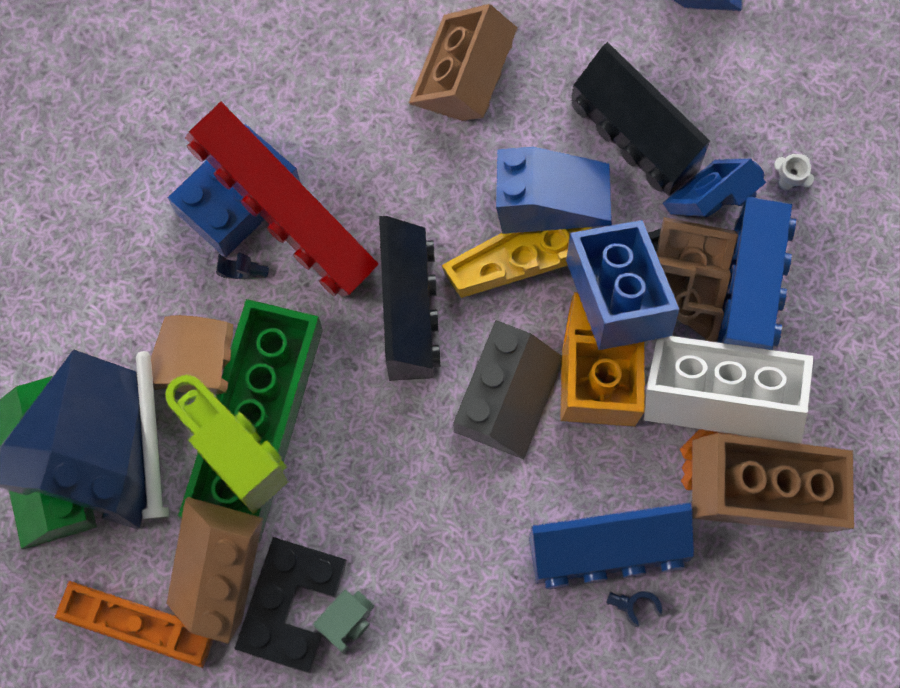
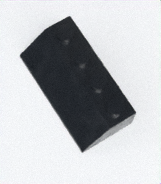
[571,42,710,196]
[379,216,441,381]

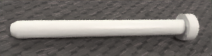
[136,351,170,520]

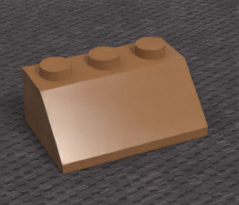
[409,4,518,121]
[166,497,263,644]

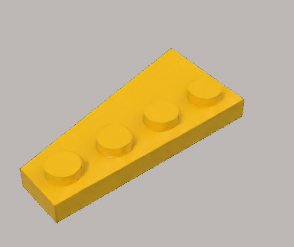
[442,227,592,298]

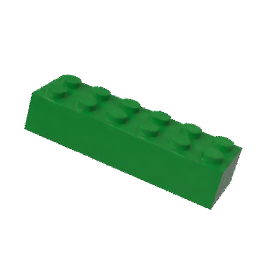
[178,299,323,543]

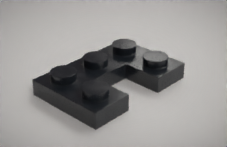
[234,537,347,674]

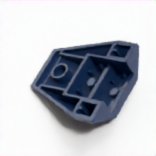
[0,349,147,529]

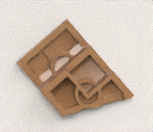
[656,217,738,342]
[151,315,234,395]

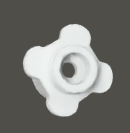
[774,154,814,191]

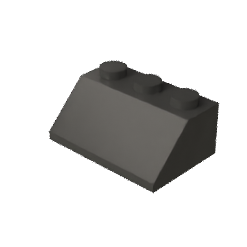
[453,320,562,460]

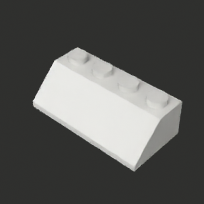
[644,336,813,444]

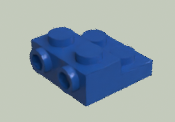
[663,158,766,217]

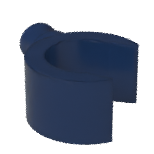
[216,252,269,280]
[606,591,662,628]

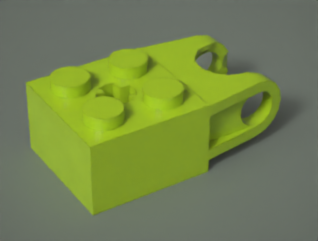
[165,375,289,514]

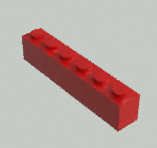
[185,101,379,297]

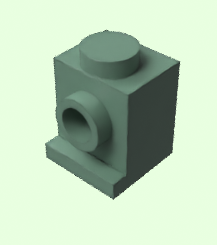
[312,589,375,655]

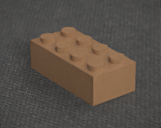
[692,433,854,533]

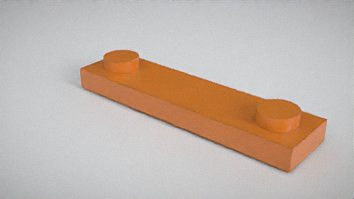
[54,581,214,668]

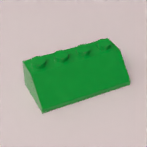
[0,376,97,550]

